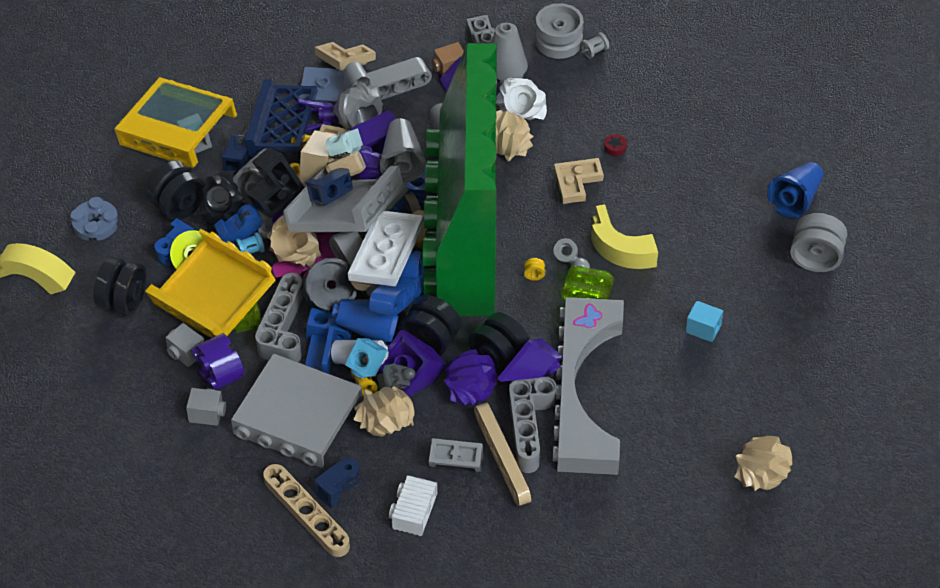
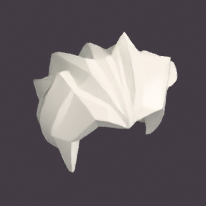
[496,78,547,120]

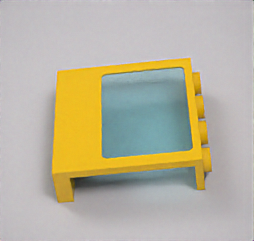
[114,77,237,168]

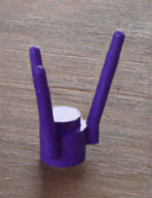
[287,99,337,133]

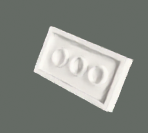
[348,211,424,287]

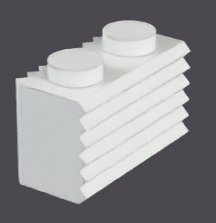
[389,475,437,536]

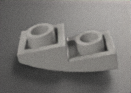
[466,15,495,43]

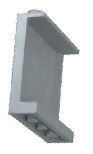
[284,166,404,232]
[231,353,363,468]

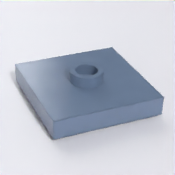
[299,67,345,105]

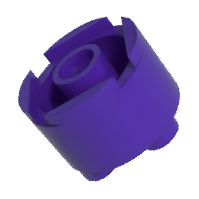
[191,333,244,390]

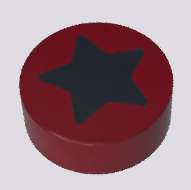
[604,134,627,156]

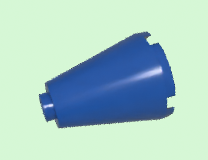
[767,162,824,218]
[331,299,398,347]

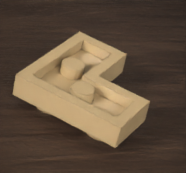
[315,42,376,71]
[554,158,604,204]

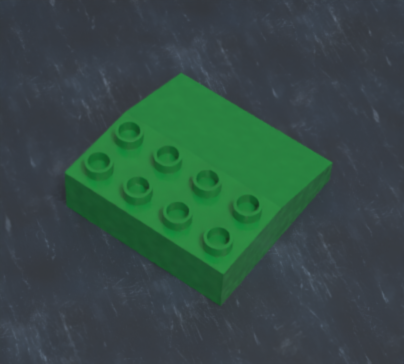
[423,43,497,316]

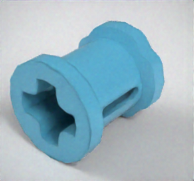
[235,232,265,254]

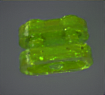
[561,266,614,300]

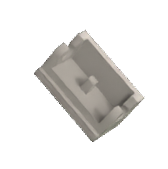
[429,438,483,472]

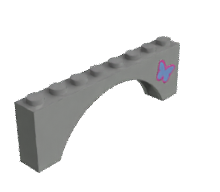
[553,297,624,475]

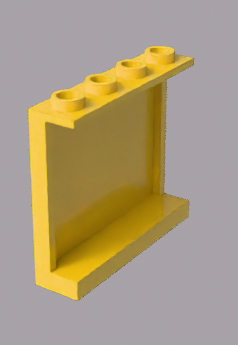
[145,229,275,338]

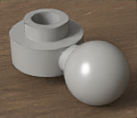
[554,238,590,277]

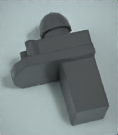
[377,363,415,389]

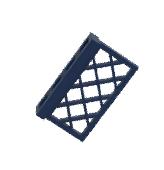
[245,79,318,157]

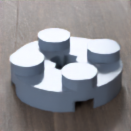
[71,197,118,241]

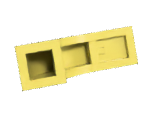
[591,205,658,269]
[0,243,76,294]

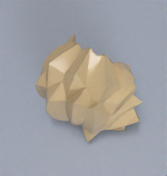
[496,110,534,162]
[267,215,321,268]
[354,386,414,437]
[734,436,792,491]

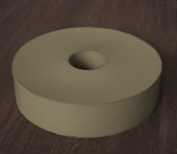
[401,192,421,214]

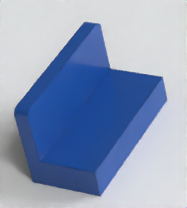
[305,325,336,374]

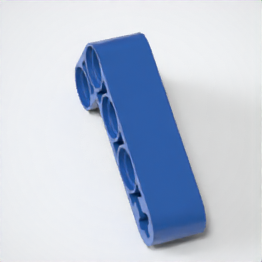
[369,250,425,316]

